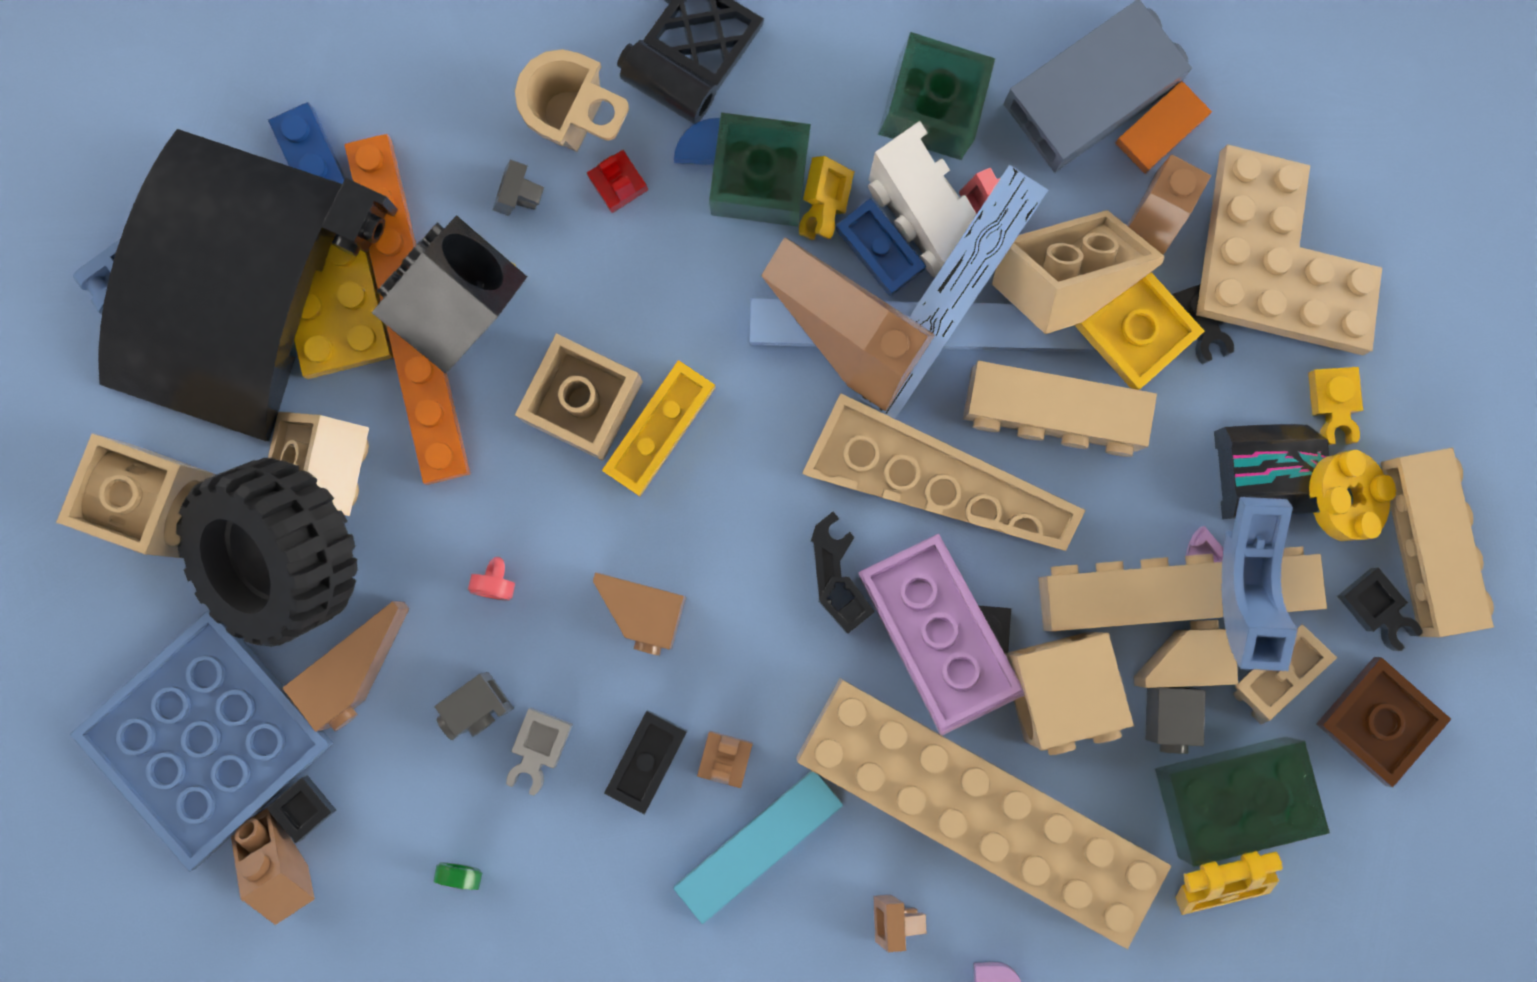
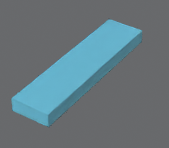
[673,770,844,924]

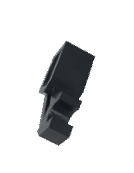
[810,511,874,634]

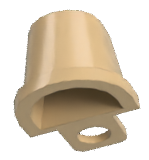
[515,49,629,152]

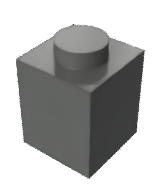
[1145,687,1206,754]

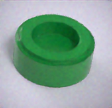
[433,862,482,890]

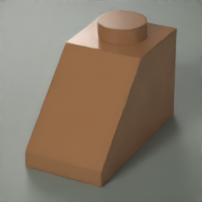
[1127,154,1212,255]
[593,572,686,656]

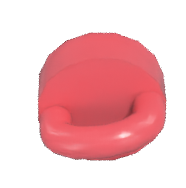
[468,557,515,601]

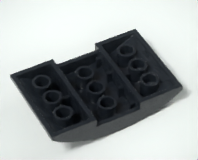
[98,129,342,441]

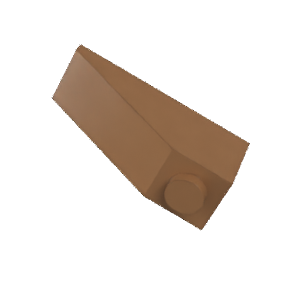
[282,601,409,732]

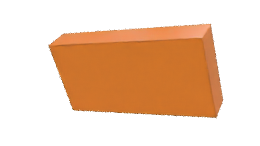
[1115,81,1212,174]

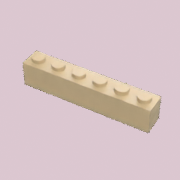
[1038,546,1327,631]

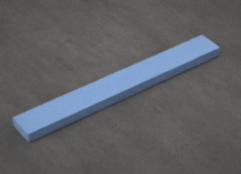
[749,298,1097,352]

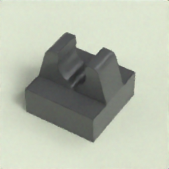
[492,159,544,216]

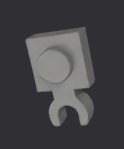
[506,708,573,796]

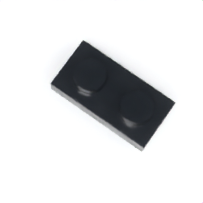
[604,710,688,815]

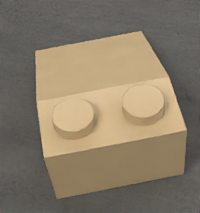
[992,210,1165,334]

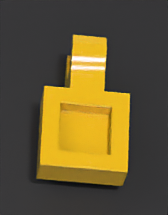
[798,156,854,240]

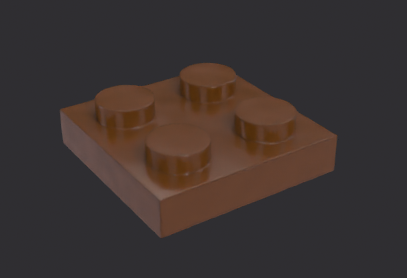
[1316,657,1451,788]

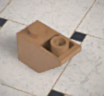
[231,808,315,925]

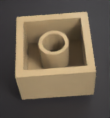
[515,333,643,461]

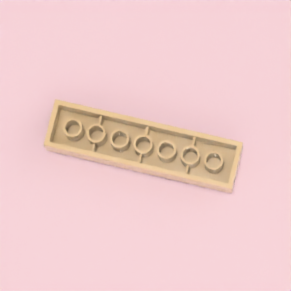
[796,678,1171,950]

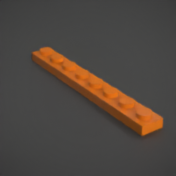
[344,133,470,485]

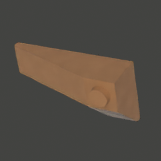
[761,237,935,411]

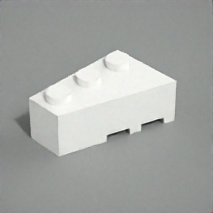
[868,121,977,278]

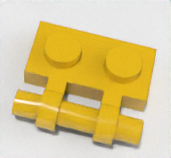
[1175,851,1283,915]

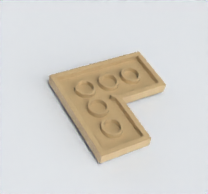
[1196,144,1382,355]

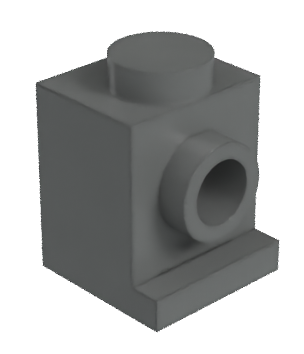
[434,672,514,740]

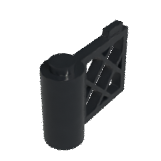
[617,0,764,124]

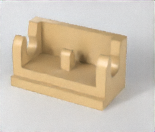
[1233,624,1337,725]

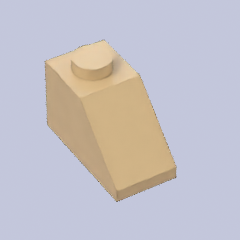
[1134,620,1238,688]

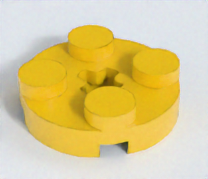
[1309,450,1396,541]

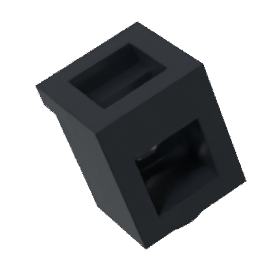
[321,178,398,256]

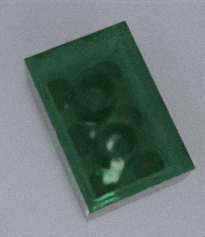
[1155,736,1330,867]

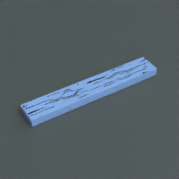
[857,165,1048,419]

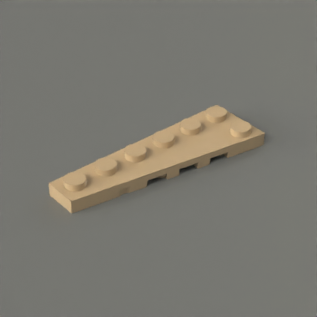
[802,393,1086,551]

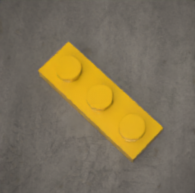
[602,360,716,497]

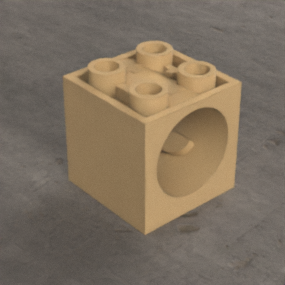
[56,433,216,558]
[1004,632,1134,755]

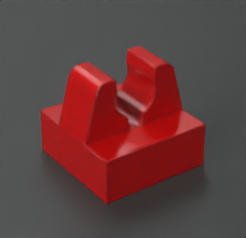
[586,150,648,213]

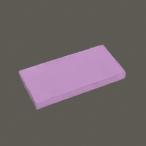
[858,533,1025,736]

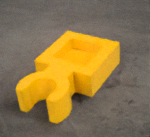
[1308,367,1363,446]

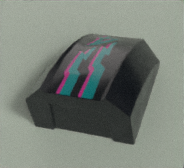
[1214,424,1329,519]

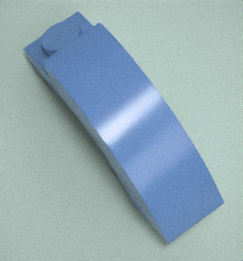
[1222,497,1298,671]

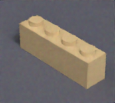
[963,361,1157,457]
[1381,447,1494,637]

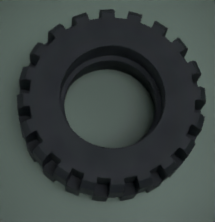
[176,458,358,647]

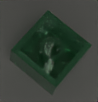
[878,32,996,160]
[709,112,811,227]

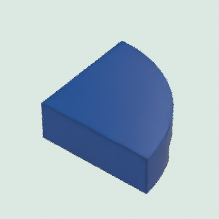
[674,118,720,165]

